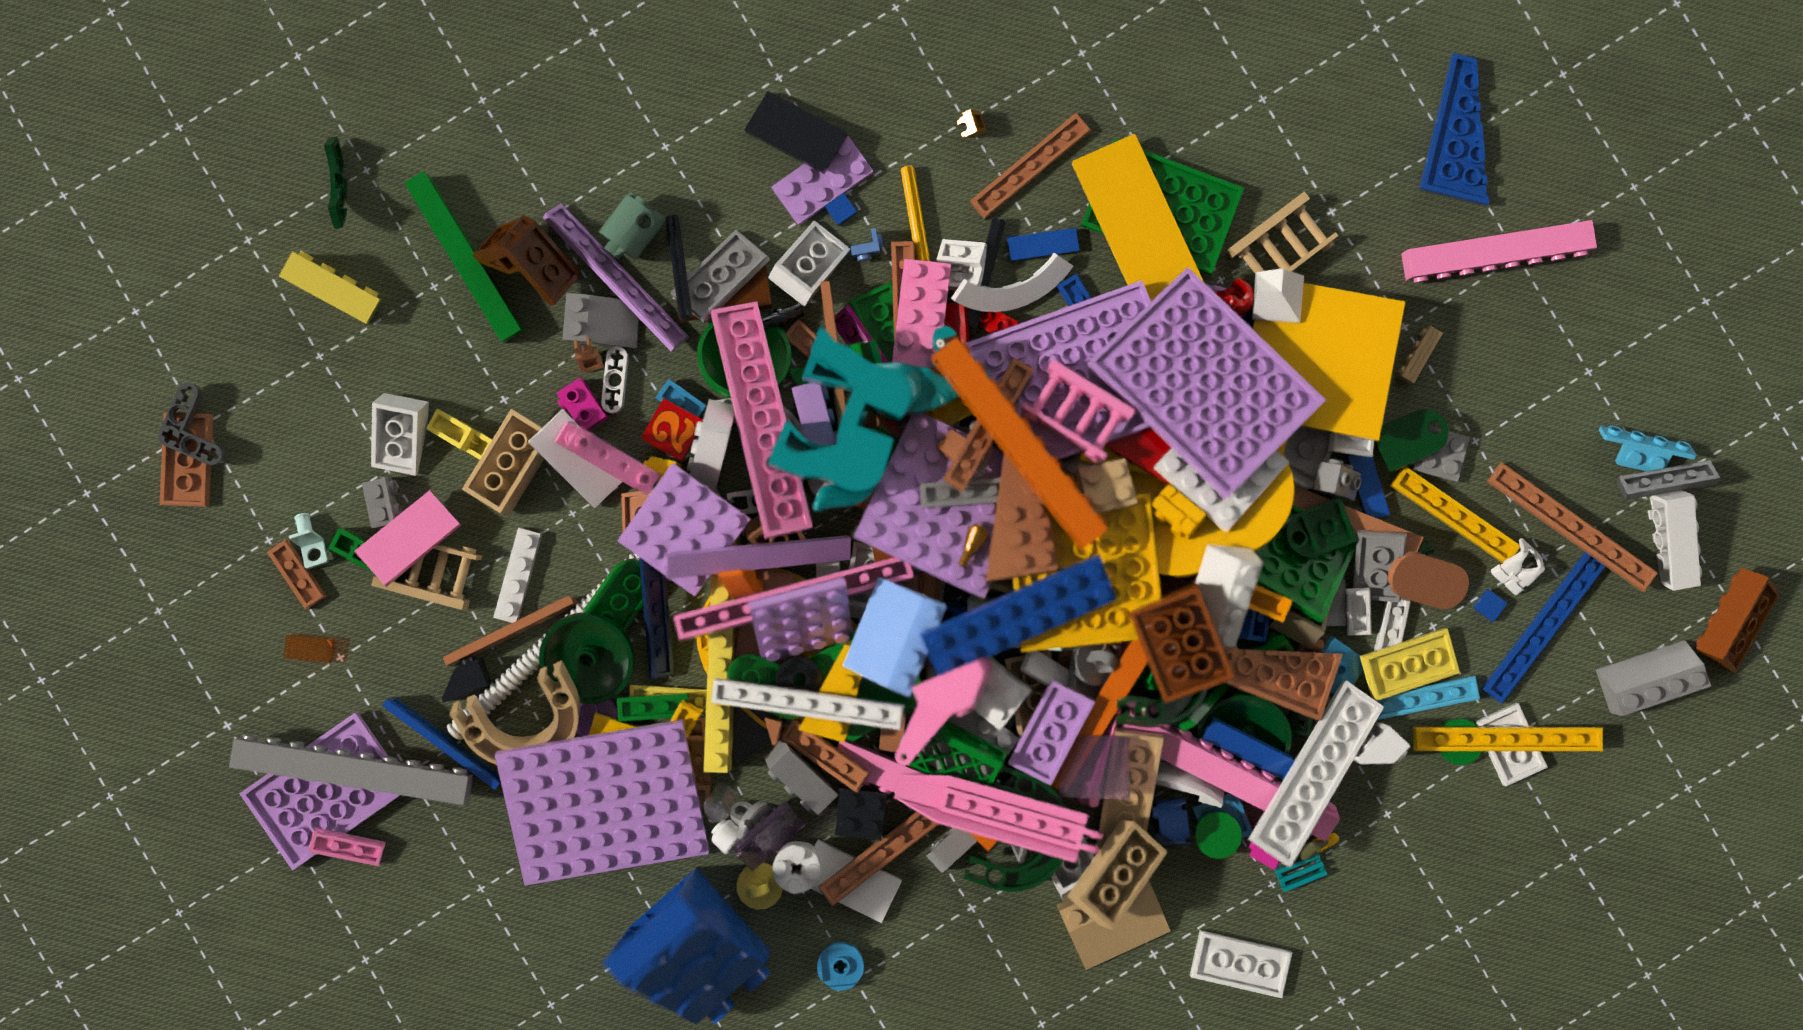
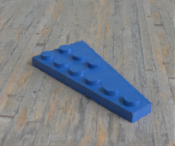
[1419,53,1489,206]

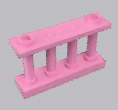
[1021,359,1135,463]
[554,421,660,495]

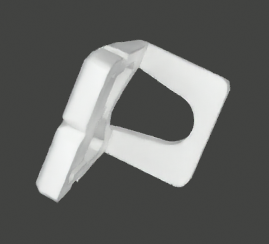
[1491,538,1545,595]

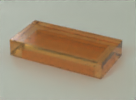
[283,634,335,663]

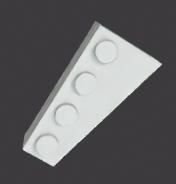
[1645,490,1702,591]

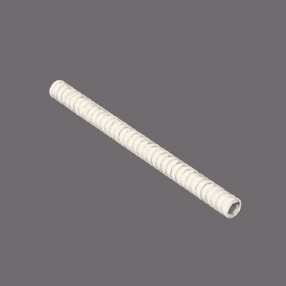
[447,553,639,740]

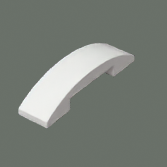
[1156,762,1224,808]

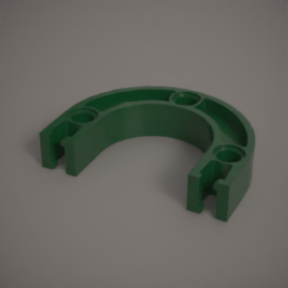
[1116,688,1208,728]
[963,764,1066,892]

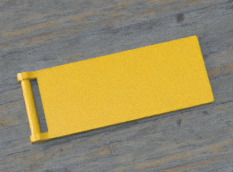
[1072,134,1204,302]

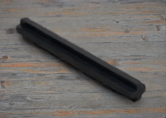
[666,214,693,320]
[967,218,1005,330]

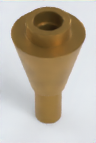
[958,523,990,567]

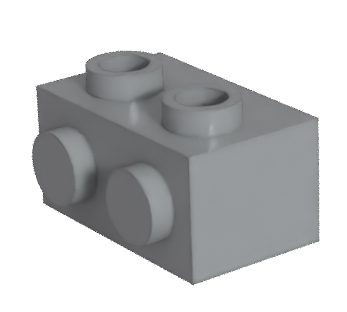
[1313,459,1361,501]

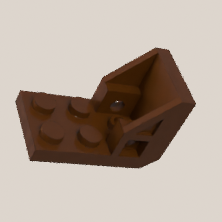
[472,216,581,306]

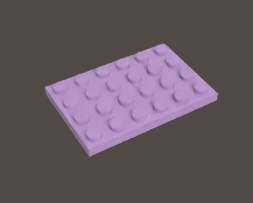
[239,712,400,871]

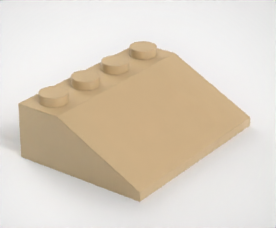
[1057,880,1171,970]

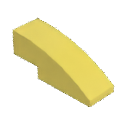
[426,409,492,460]

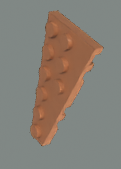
[985,427,1057,582]
[1223,649,1343,721]

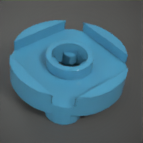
[817,941,864,991]

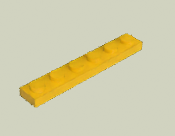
[1390,467,1520,563]

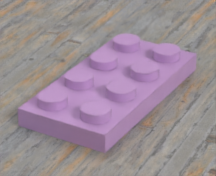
[771,136,874,226]
[1008,679,1095,786]

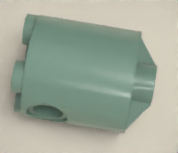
[598,192,666,261]

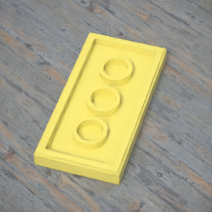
[1360,628,1460,701]

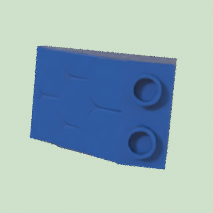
[603,867,771,1025]

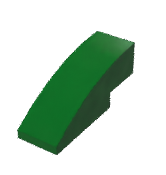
[328,528,373,573]

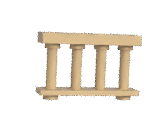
[1226,191,1338,275]
[371,544,483,610]

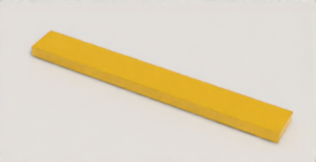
[1413,727,1603,751]

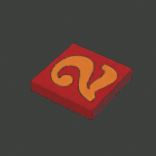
[641,398,703,462]

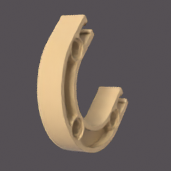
[450,661,580,765]

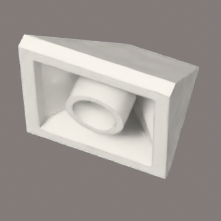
[1252,269,1304,323]

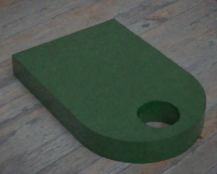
[1374,409,1449,474]
[1283,497,1358,559]

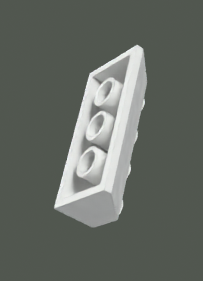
[1195,545,1263,647]

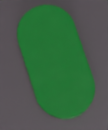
[582,558,643,631]
[726,654,805,720]

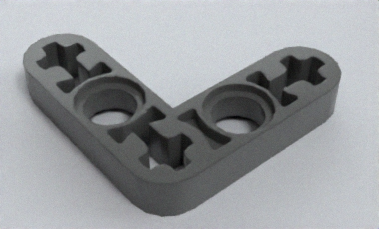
[158,383,227,466]

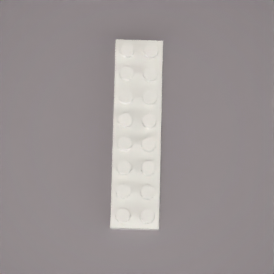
[1248,680,1384,867]

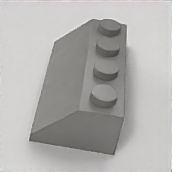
[1595,640,1711,716]

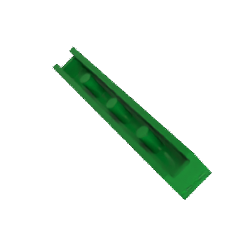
[404,171,525,344]

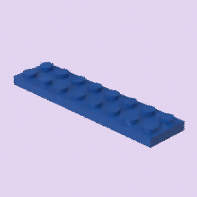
[920,554,1117,676]

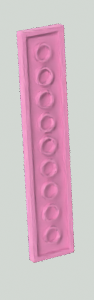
[711,302,813,539]

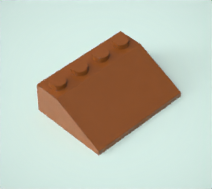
[1129,583,1234,703]

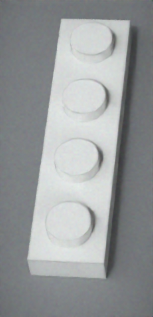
[493,528,542,623]

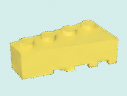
[279,251,382,324]

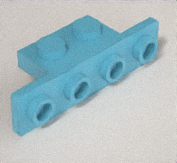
[1599,425,1697,471]

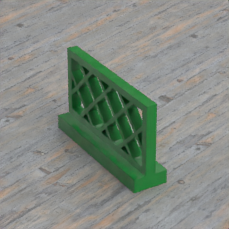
[903,721,1008,787]

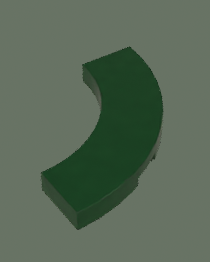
[324,136,348,229]

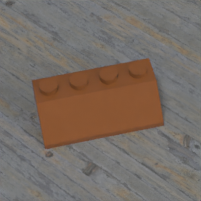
[1696,567,1780,674]

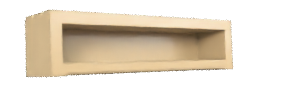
[1397,326,1443,384]

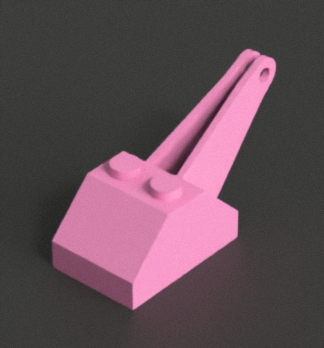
[896,657,993,765]

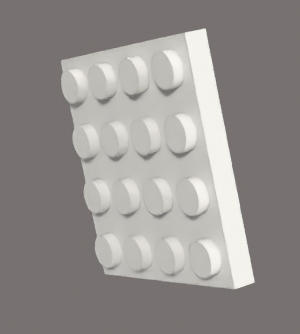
[1153,448,1289,532]

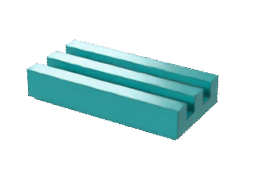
[1274,854,1328,892]

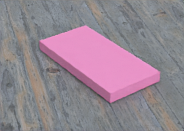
[355,490,461,587]

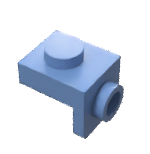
[850,228,884,262]

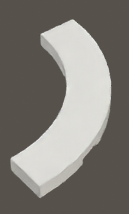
[951,253,1073,312]

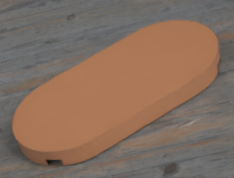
[1388,551,1469,610]

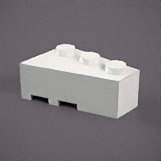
[687,399,735,488]

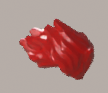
[1216,278,1254,317]

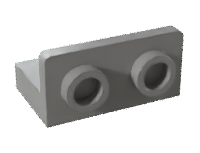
[362,477,402,529]

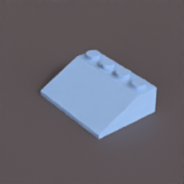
[843,577,946,696]

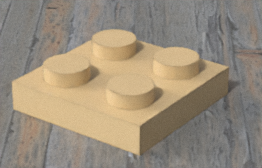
[1078,458,1137,514]

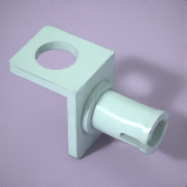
[289,513,328,569]

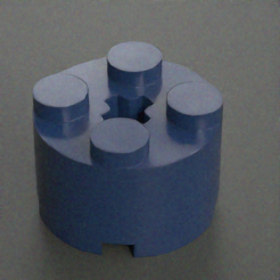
[1152,798,1190,848]

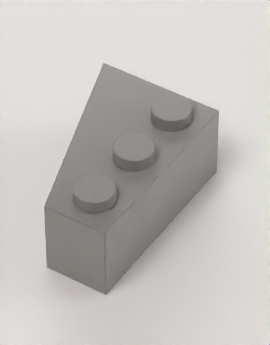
[763,735,838,815]

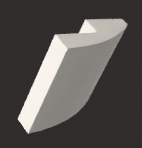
[937,239,987,291]

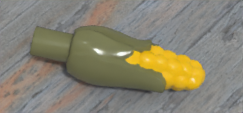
[1296,833,1339,860]

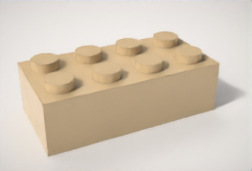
[1067,820,1167,930]

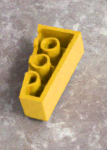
[799,640,862,742]

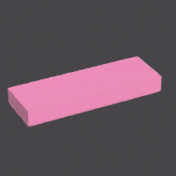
[308,827,386,866]

